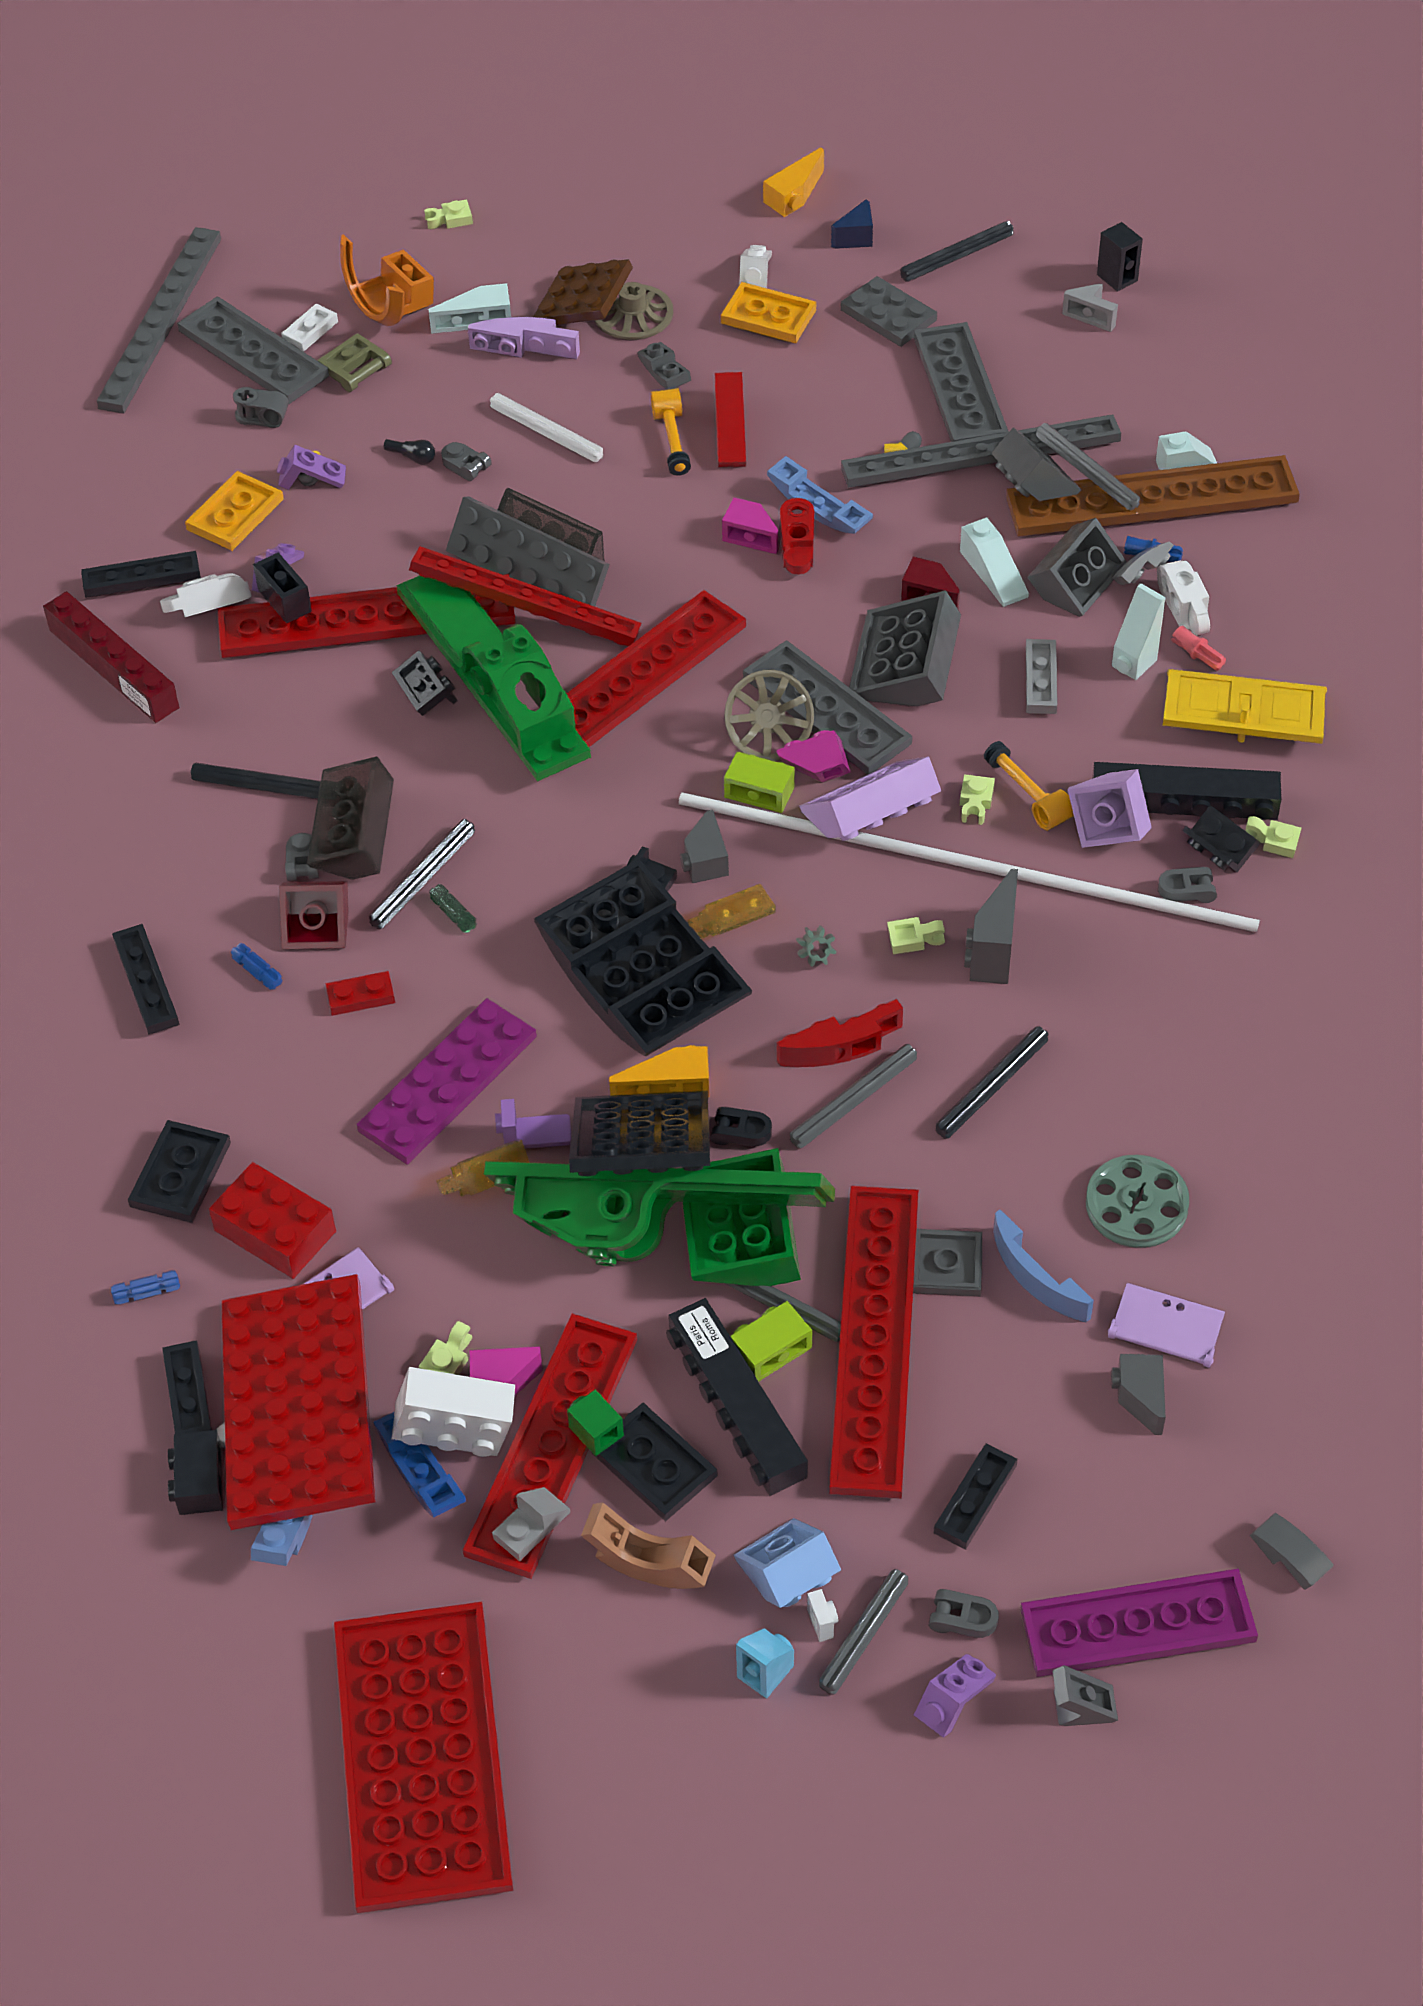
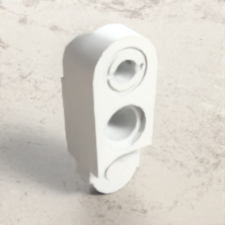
[1157,560,1210,636]
[160,573,252,617]

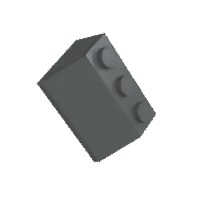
[991,427,1082,501]
[1027,517,1127,617]

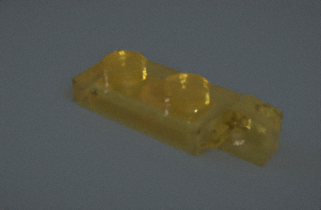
[688,884,776,939]
[436,1139,530,1196]

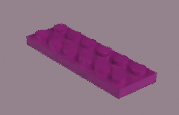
[357,998,537,1165]
[1020,1569,1258,1677]

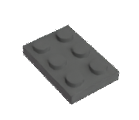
[841,276,937,347]

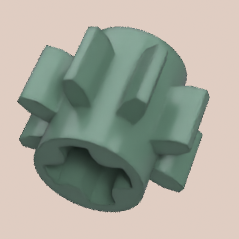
[796,925,837,967]

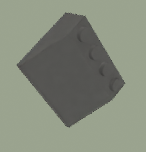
[849,590,961,706]

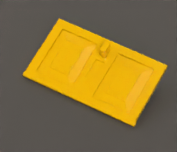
[1163,669,1327,744]

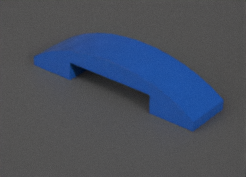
[373,1412,466,1518]

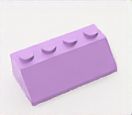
[800,756,941,841]

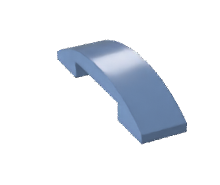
[767,456,873,534]
[993,1210,1094,1322]

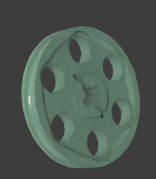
[1086,1155,1189,1248]

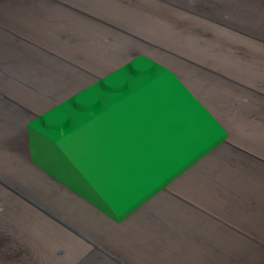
[683,1148,801,1286]

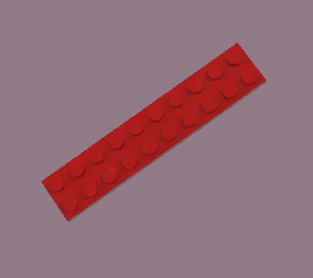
[218,574,516,658]
[829,1186,919,1499]

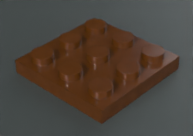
[533,259,633,325]

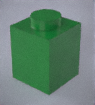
[567,1389,624,1456]

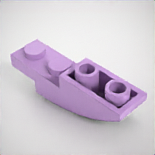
[468,317,580,359]

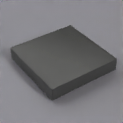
[913,1229,982,1297]

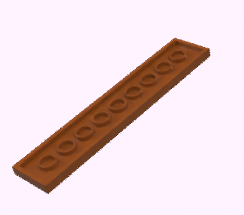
[1006,455,1300,537]

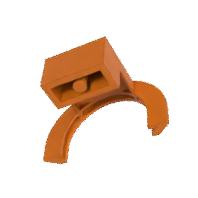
[340,234,434,326]

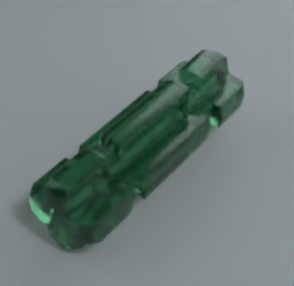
[429,884,477,933]

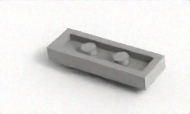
[1025,639,1057,714]

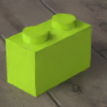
[724,751,795,813]
[730,1301,812,1382]

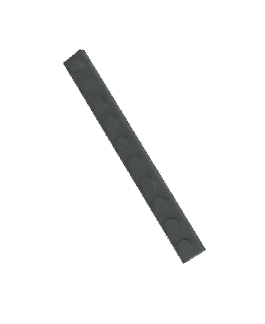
[97,227,221,413]
[841,414,1121,488]

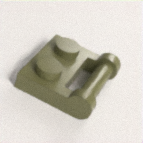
[317,333,392,392]

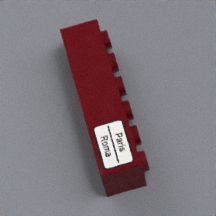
[43,591,180,723]

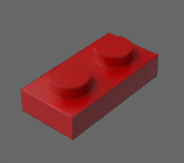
[325,971,395,1016]

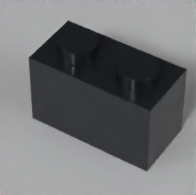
[1097,222,1143,292]
[253,552,312,624]
[168,1430,223,1515]

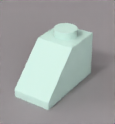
[1156,431,1217,470]

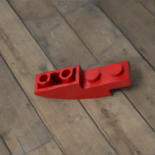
[777,999,903,1067]

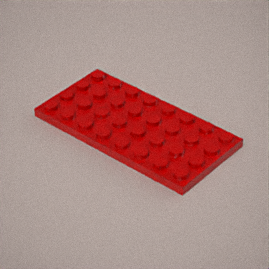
[221,1274,375,1530]
[334,1601,514,1913]

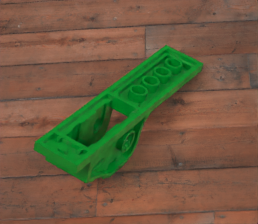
[396,575,591,782]
[484,1161,835,1266]

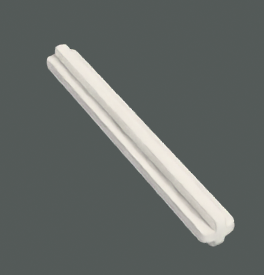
[490,393,603,462]

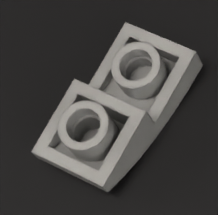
[1112,541,1174,585]

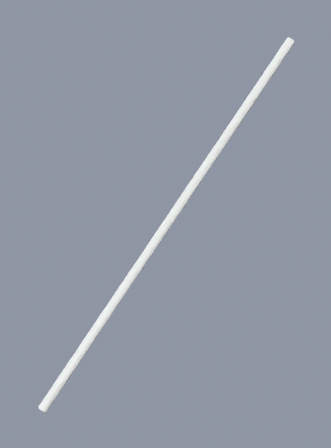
[679,793,1260,932]

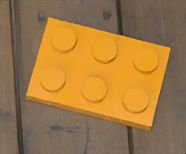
[721,282,817,344]
[185,471,284,551]

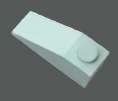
[428,283,511,334]
[960,517,1029,607]
[1112,584,1165,680]

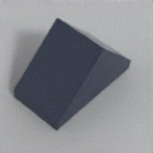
[831,199,873,249]

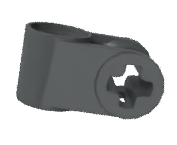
[233,387,289,428]

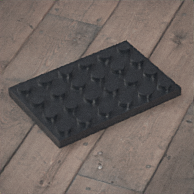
[569,1091,710,1176]

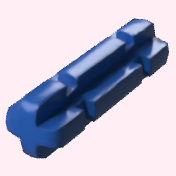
[231,943,282,990]
[111,1270,180,1305]

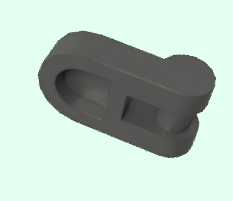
[441,442,492,481]
[285,833,319,881]
[1158,867,1217,903]
[928,1589,999,1638]

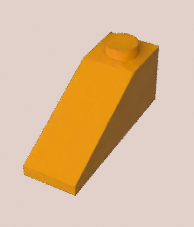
[763,147,824,217]
[609,1045,710,1097]

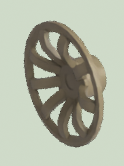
[594,282,673,340]
[724,670,814,761]

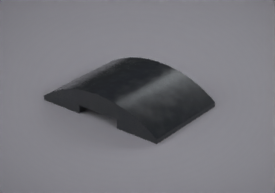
[534,859,752,1056]

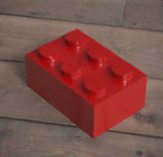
[209,1162,336,1279]

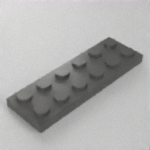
[177,296,329,404]
[914,322,1009,442]
[445,496,610,606]
[743,640,912,775]

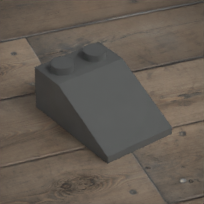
[964,869,1018,984]

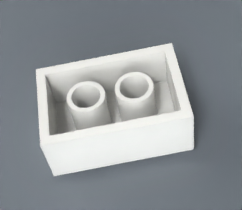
[392,1367,515,1457]

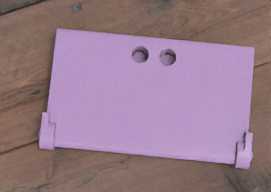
[302,1247,395,1310]
[1108,1283,1225,1368]

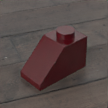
[901,556,960,610]

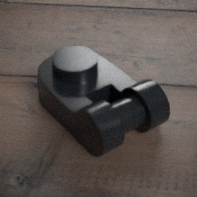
[710,1107,772,1146]

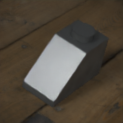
[680,810,729,883]
[1111,1354,1166,1435]

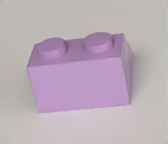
[1068,769,1152,848]

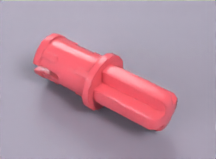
[1171,626,1226,671]

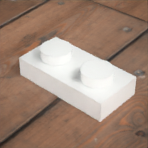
[281,304,338,352]

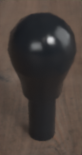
[384,439,435,465]

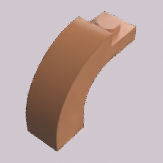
[581,1502,716,1589]

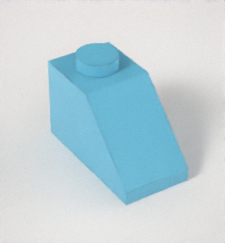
[736,1628,794,1699]

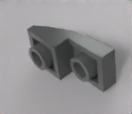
[637,342,691,390]
[1250,1513,1334,1590]

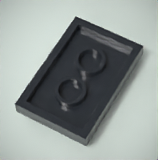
[128,1120,231,1223]
[591,1402,718,1522]

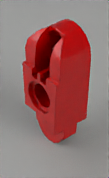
[780,498,815,575]

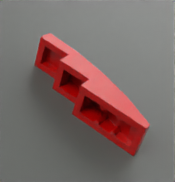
[715,372,746,467]

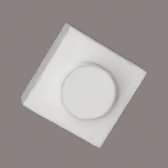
[807,1589,838,1642]

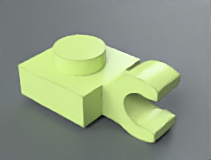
[1245,816,1302,858]
[887,917,945,954]
[419,1321,472,1375]

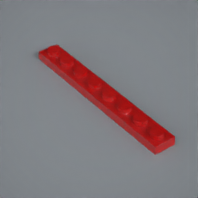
[409,546,642,646]

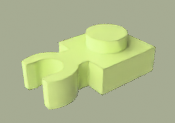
[424,199,473,229]
[960,774,995,825]

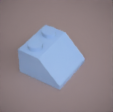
[734,1518,841,1608]

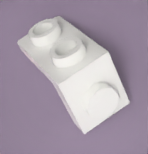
[739,245,772,288]

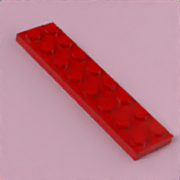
[566,590,746,747]
[463,1313,637,1579]

